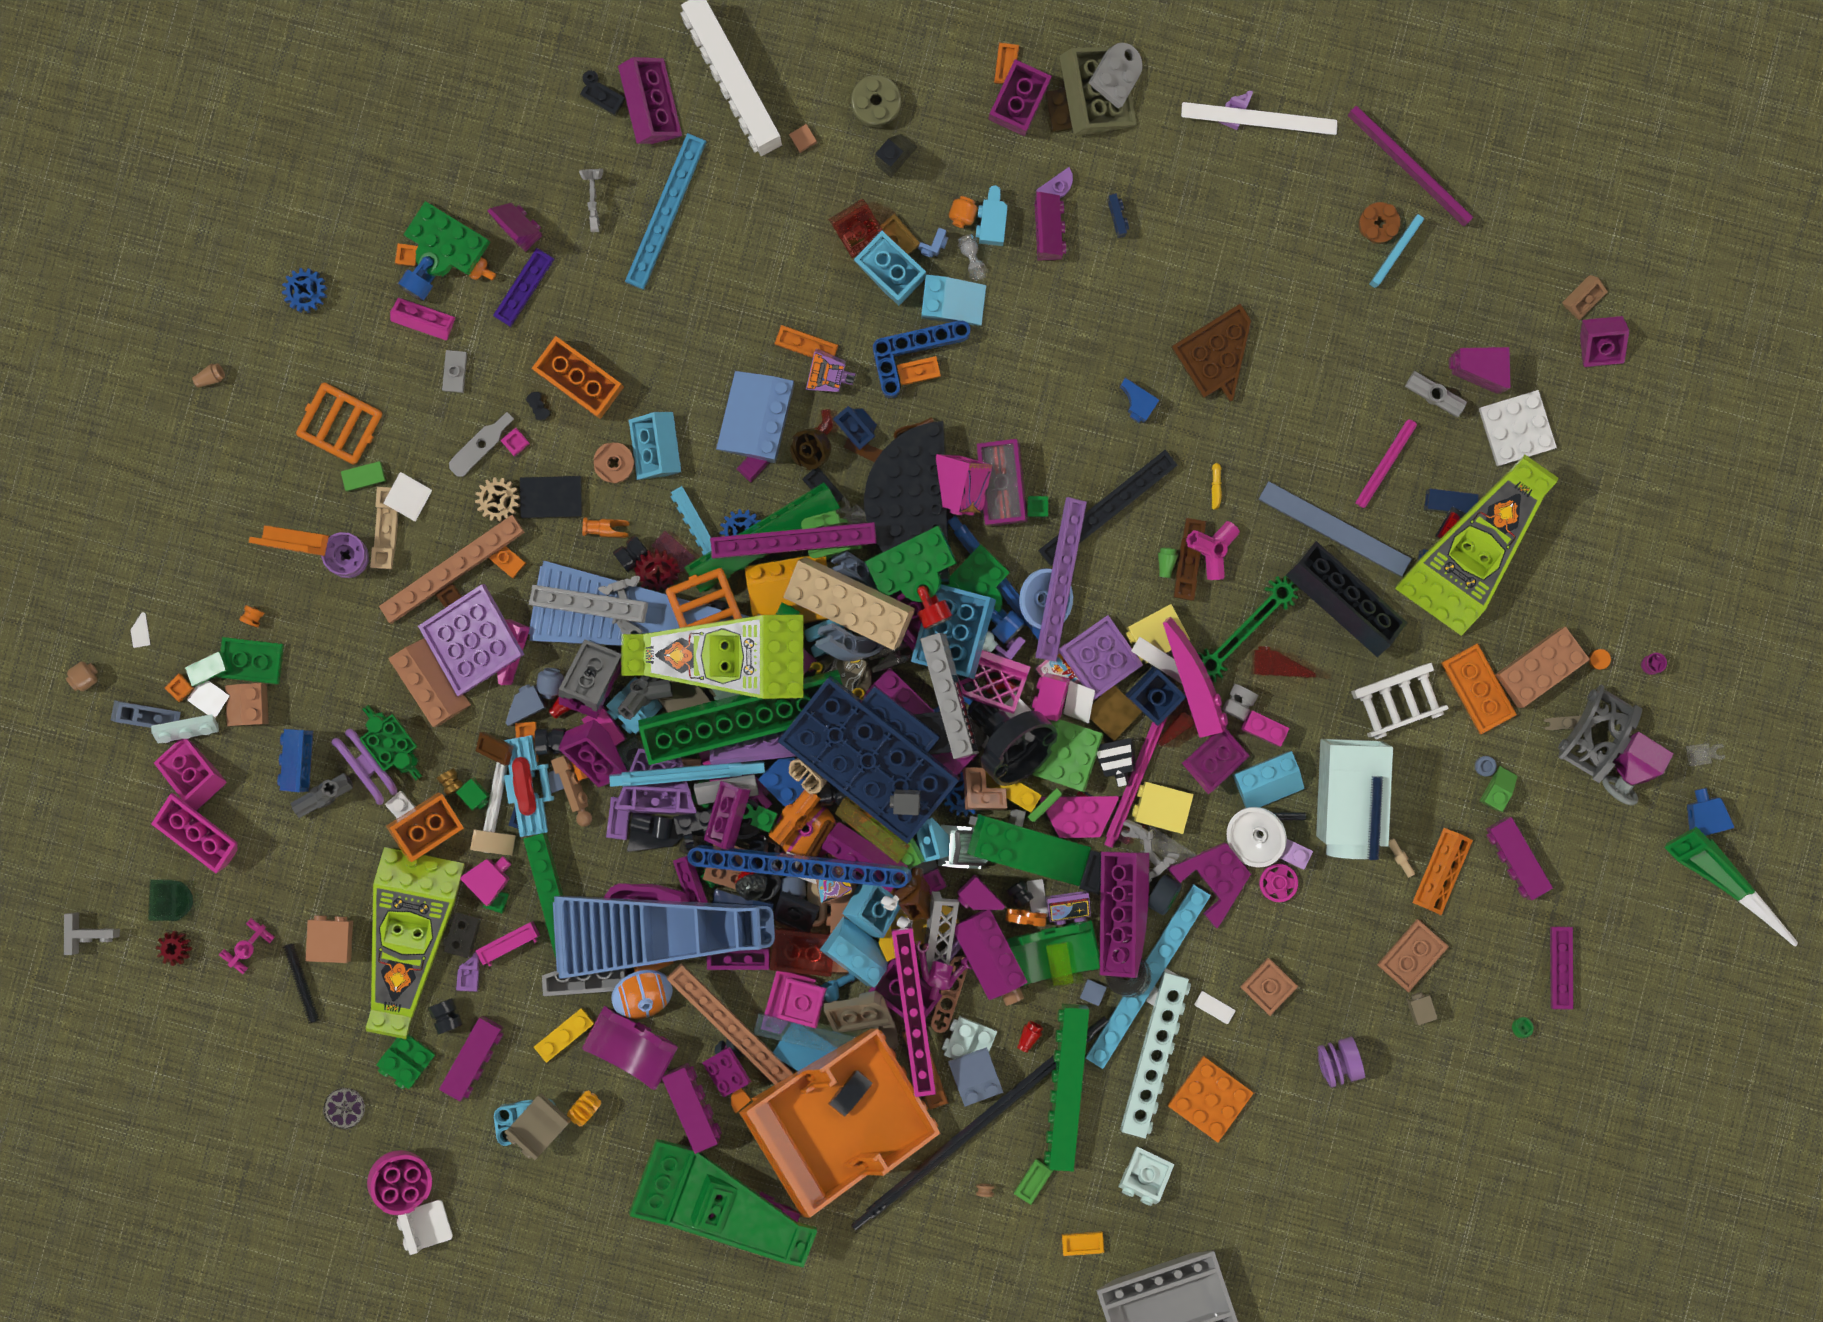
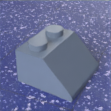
[948,1047,1003,1106]

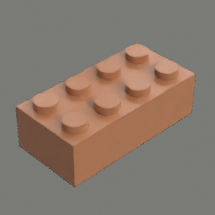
[1495,627,1590,708]

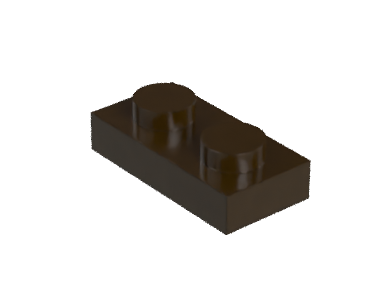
[1046,88,1073,133]

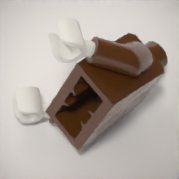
[881,868,930,928]

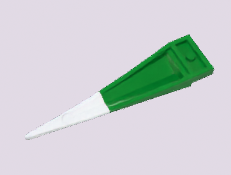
[1664,826,1798,946]

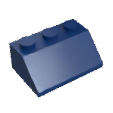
[277,729,313,792]

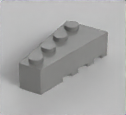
[542,968,627,996]

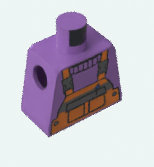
[806,349,856,392]

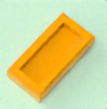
[1062,1231,1104,1256]

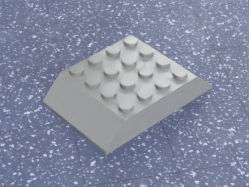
[1096,1251,1238,1322]

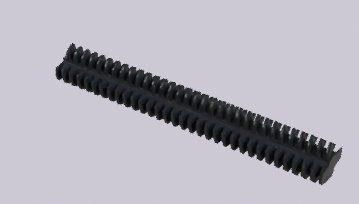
[283,943,320,1024]

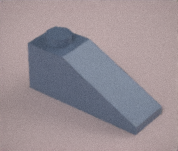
[111,700,181,728]

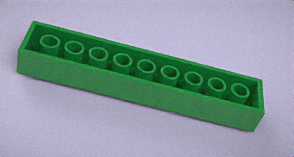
[638,669,842,765]

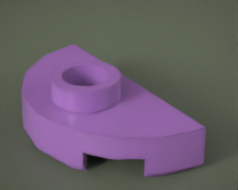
[1036,167,1073,198]

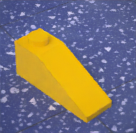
[985,771,1042,813]

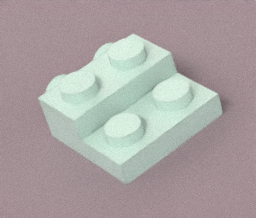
[942,1016,997,1059]
[1118,1147,1174,1206]

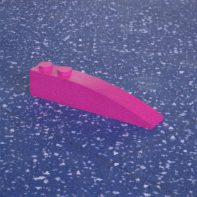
[1163,617,1228,738]

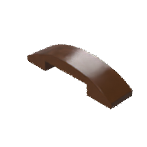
[1173,518,1206,601]

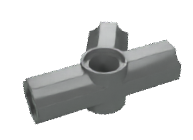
[618,675,673,720]
[291,773,354,818]

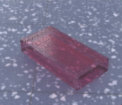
[651,531,696,573]

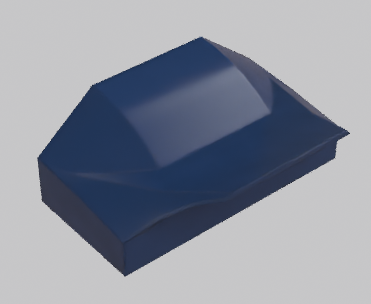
[833,406,877,451]

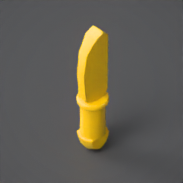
[1212,463,1222,510]

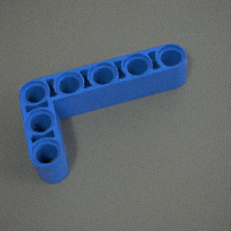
[873,320,970,399]

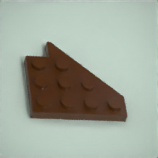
[1171,304,1251,403]

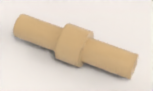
[1388,838,1415,878]

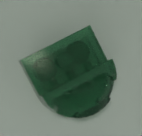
[148,879,193,921]

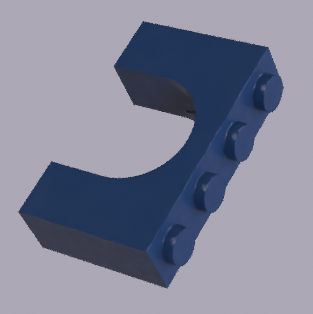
[1418,489,1479,561]

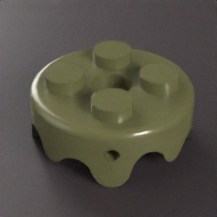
[851,75,902,129]

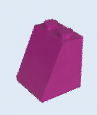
[1449,347,1510,394]

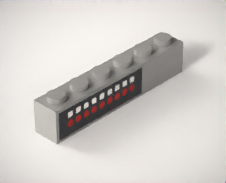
[920,633,979,759]

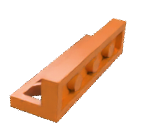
[249,525,329,556]
[1412,828,1473,915]

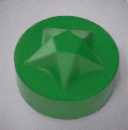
[1512,1017,1534,1038]

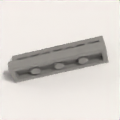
[924,891,959,972]

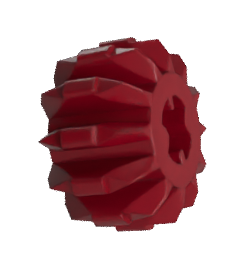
[156,931,193,966]

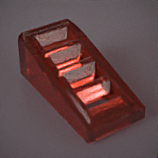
[1157,712,1195,746]

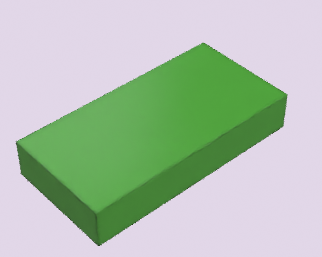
[341,461,386,492]
[1028,788,1063,822]
[1014,1159,1053,1205]

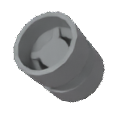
[1222,684,1258,721]

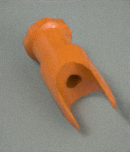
[582,518,630,538]

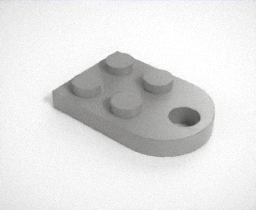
[1088,43,1142,108]

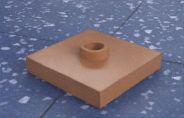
[1240,958,1298,1016]

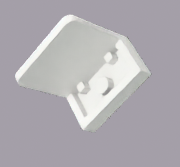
[397,1200,453,1255]

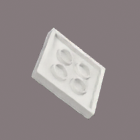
[1479,390,1557,466]

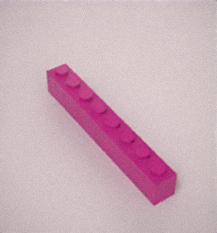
[892,927,936,1097]

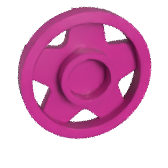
[1259,864,1298,902]

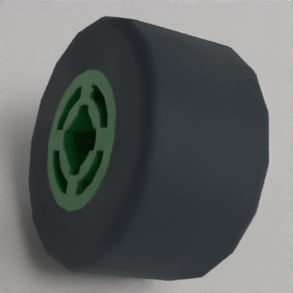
[1148,875,1182,915]

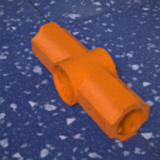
[769,790,821,847]

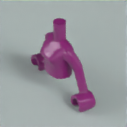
[915,941,972,1001]

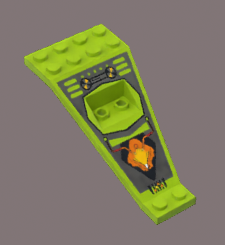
[1395,454,1558,636]
[621,614,803,699]
[366,847,465,1039]

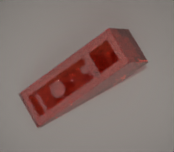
[1251,646,1316,678]

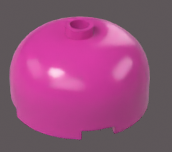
[367,1150,432,1215]

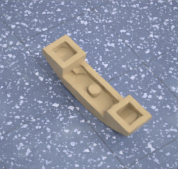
[370,487,398,569]

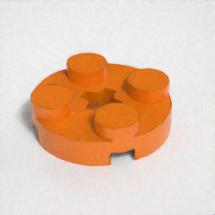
[1005,908,1047,927]

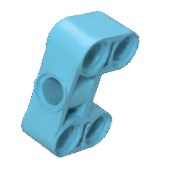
[494,1099,556,1146]

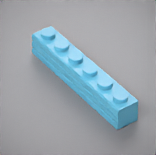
[670,486,711,555]

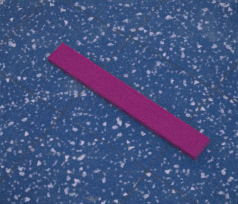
[1347,106,1473,227]
[710,522,877,559]

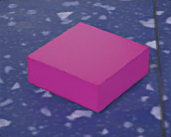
[501,428,530,457]

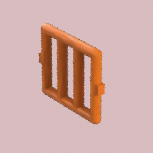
[296,382,382,465]
[666,568,742,645]

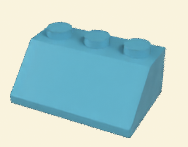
[629,412,681,480]
[1232,751,1304,808]
[820,916,889,988]

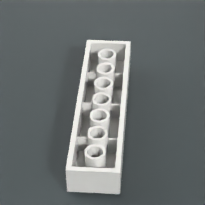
[680,0,782,156]

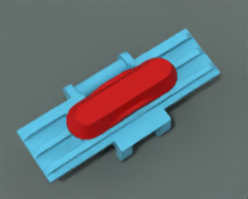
[504,735,554,837]

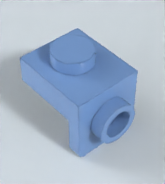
[919,228,948,258]

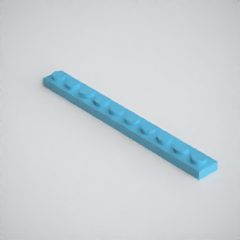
[1085,884,1211,1069]

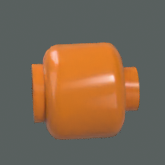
[949,196,978,228]

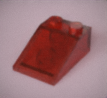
[770,927,833,977]

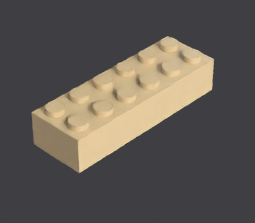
[783,557,915,650]

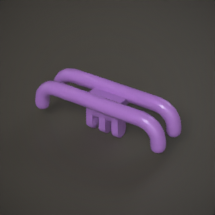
[332,729,397,805]

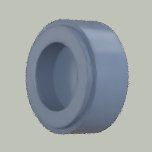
[1475,756,1497,776]

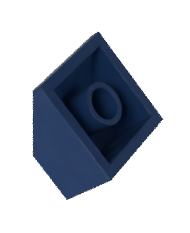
[1125,666,1186,726]

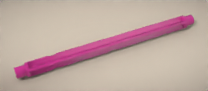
[1104,718,1167,848]

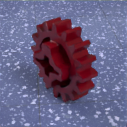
[635,549,680,591]

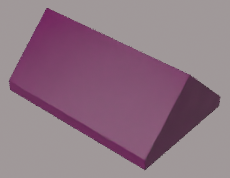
[704,781,751,849]

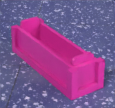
[476,921,540,966]

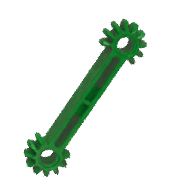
[1198,576,1299,682]

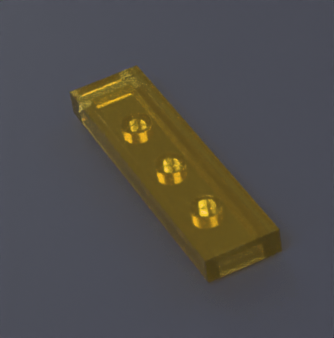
[835,797,910,863]

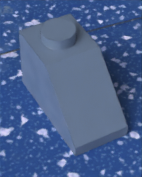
[506,684,547,726]

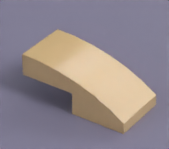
[470,829,516,856]

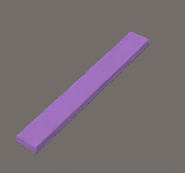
[1035,497,1087,662]

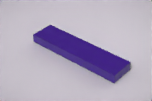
[493,248,554,327]

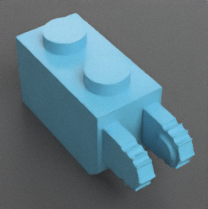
[976,185,1007,246]

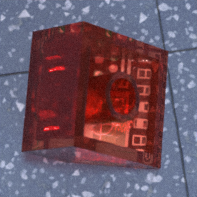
[828,198,883,258]

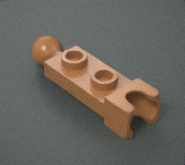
[551,755,592,827]

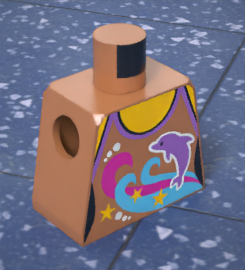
[815,864,862,904]

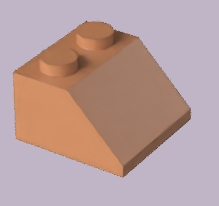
[225,683,269,726]

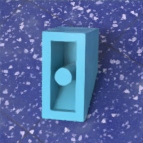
[916,818,950,862]

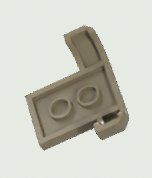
[824,991,898,1050]

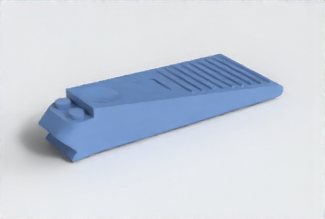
[528,561,749,649]
[553,896,775,979]

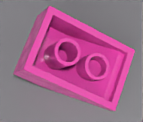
[154,739,227,810]

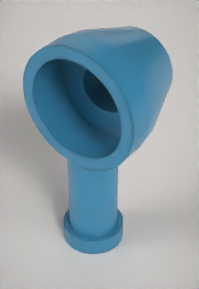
[821,972,855,1003]

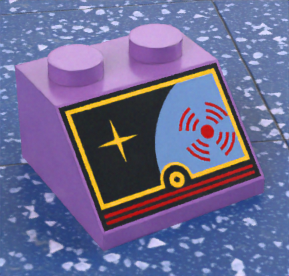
[1046,891,1091,925]

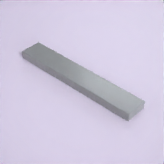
[529,585,648,623]

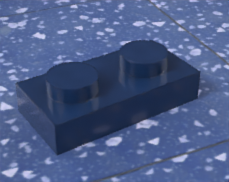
[1107,193,1129,238]

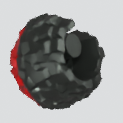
[735,871,767,901]

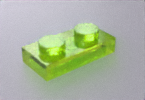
[1046,942,1074,986]

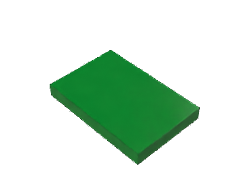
[217,637,284,684]

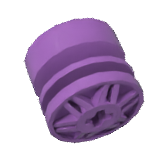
[321,532,369,578]
[1317,1036,1365,1088]

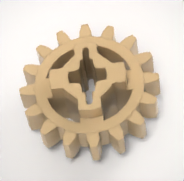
[475,477,520,522]

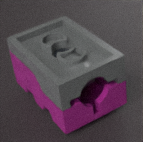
[558,639,621,719]

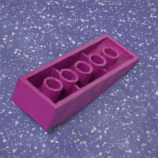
[1100,851,1149,978]

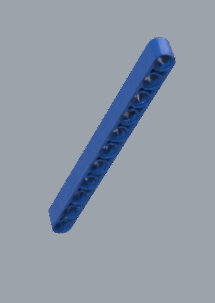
[688,845,912,888]

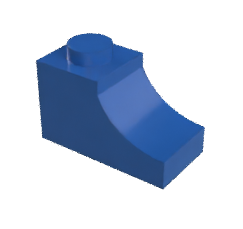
[1119,378,1159,423]

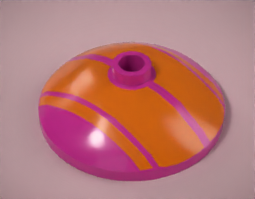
[777,802,836,858]

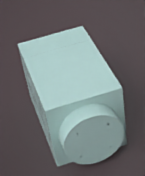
[1316,739,1393,859]

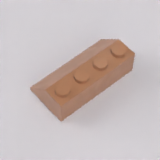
[388,638,471,727]

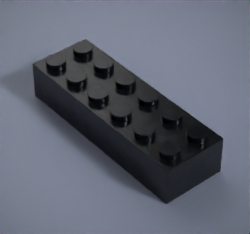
[1286,541,1408,657]

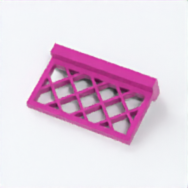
[958,650,1030,714]

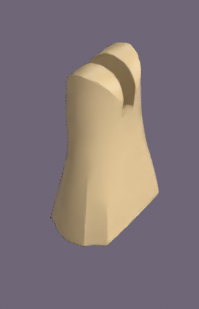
[789,758,827,794]

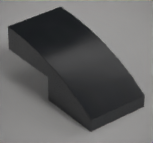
[828,1070,872,1116]

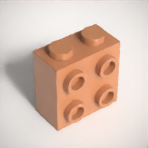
[306,915,353,963]

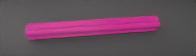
[1356,419,1417,508]

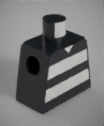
[1097,737,1136,787]

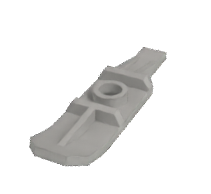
[449,412,514,476]

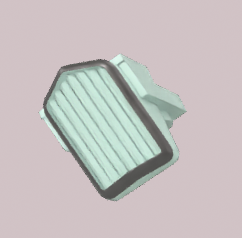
[938,825,988,869]

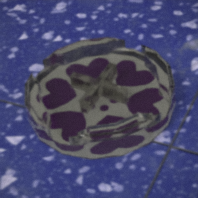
[323,1088,365,1129]

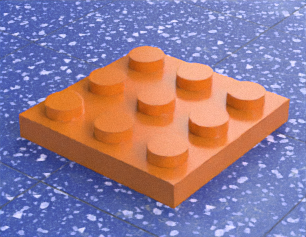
[1168,1056,1254,1142]

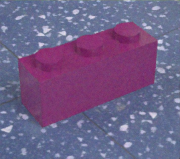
[707,947,770,970]

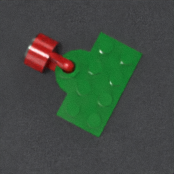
[865,526,957,630]

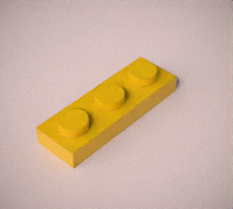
[534,1008,595,1063]

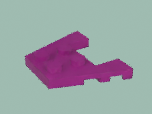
[1167,843,1251,928]

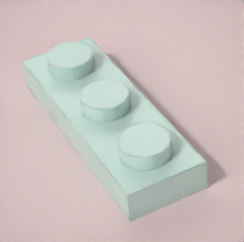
[151,714,219,743]

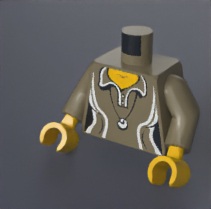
[809,654,872,701]

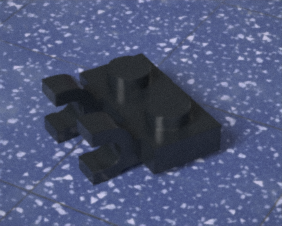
[673,808,713,850]

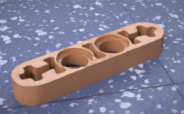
[931,955,969,1033]

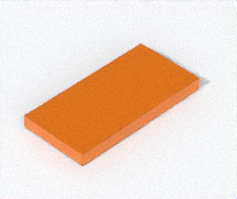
[1441,643,1517,734]

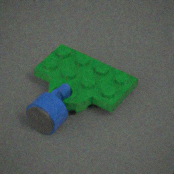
[398,201,491,301]
[945,544,1025,644]

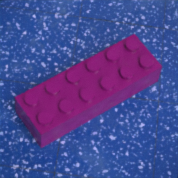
[864,668,978,776]

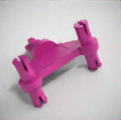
[219,918,275,974]

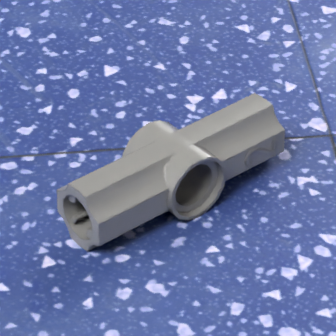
[1405,371,1467,418]

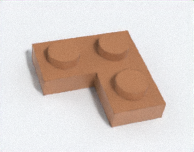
[963,768,1007,810]

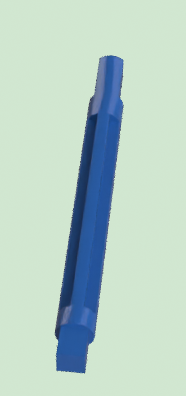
[948,516,1041,640]

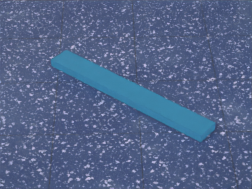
[625,133,707,290]

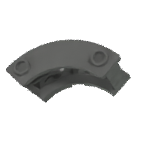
[1558,685,1642,783]

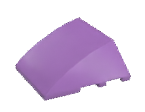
[614,749,696,815]

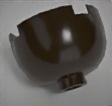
[790,428,831,470]

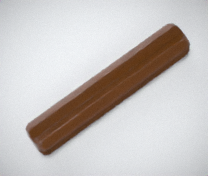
[797,820,836,871]

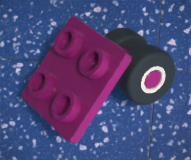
[703,1039,751,1097]

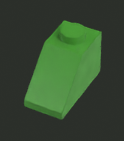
[1480,766,1518,812]

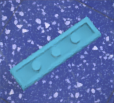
[1369,214,1424,288]

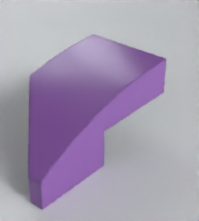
[1218,90,1253,130]
[456,952,479,992]

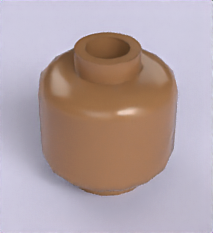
[66,661,98,692]

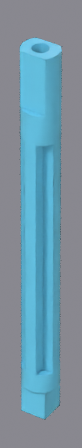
[609,761,765,787]

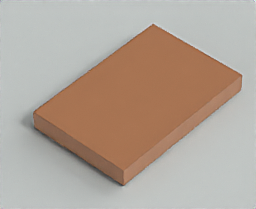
[1377,919,1449,992]

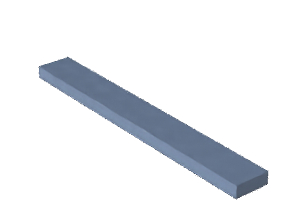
[1258,481,1411,577]

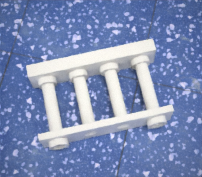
[1351,663,1448,739]

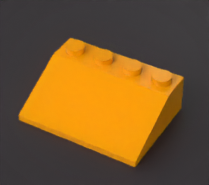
[745,556,829,624]

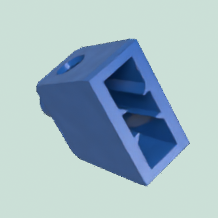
[1687,788,1734,836]

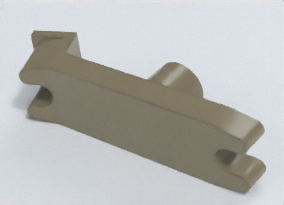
[1543,714,1596,730]

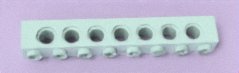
[1120,971,1191,1139]

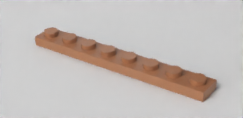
[379,515,525,624]
[667,963,794,1084]

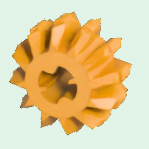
[567,1090,601,1127]

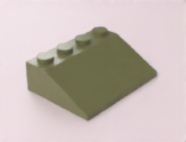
[1059,47,1137,135]

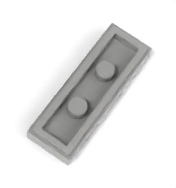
[694,774,758,805]

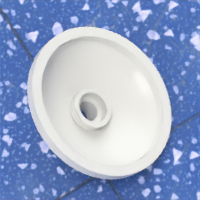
[1227,807,1287,867]

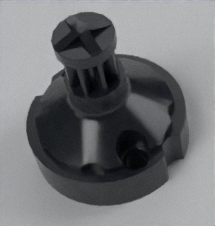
[967,694,1058,786]

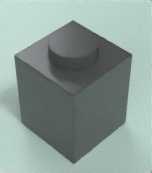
[890,789,921,815]

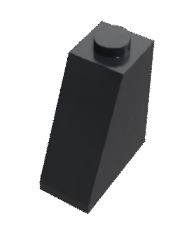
[875,134,917,178]

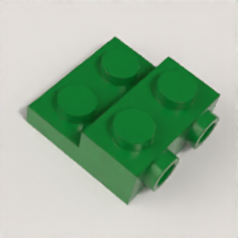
[376,1034,436,1090]

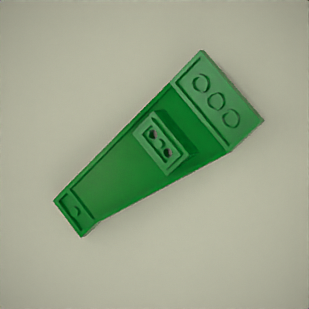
[629,1139,818,1268]

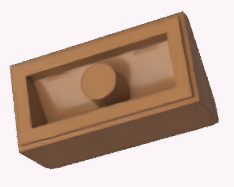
[1562,275,1608,320]

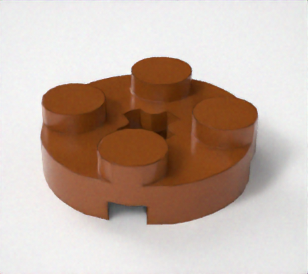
[1359,202,1400,244]

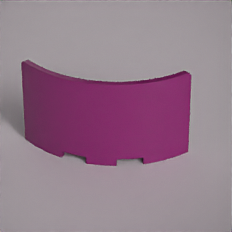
[582,1005,678,1090]

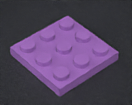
[1058,615,1143,700]

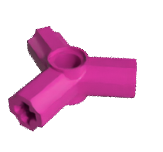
[1186,521,1240,580]

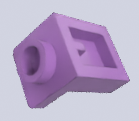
[995,636,1025,660]

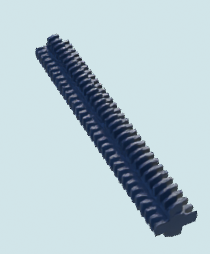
[1367,776,1383,860]

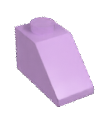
[1280,839,1313,870]

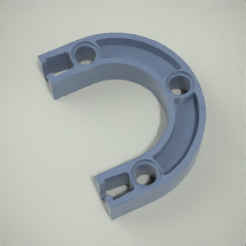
[815,551,885,662]

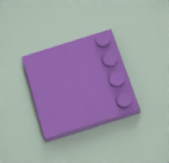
[418,584,525,696]

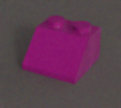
[1580,316,1629,367]

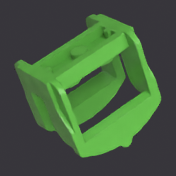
[801,511,861,559]

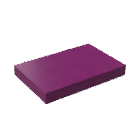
[1182,728,1250,794]

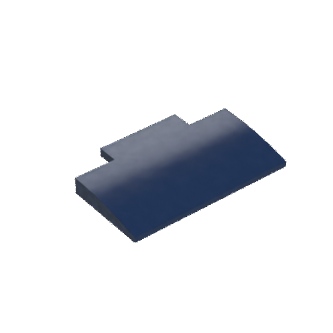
[777,676,959,844]

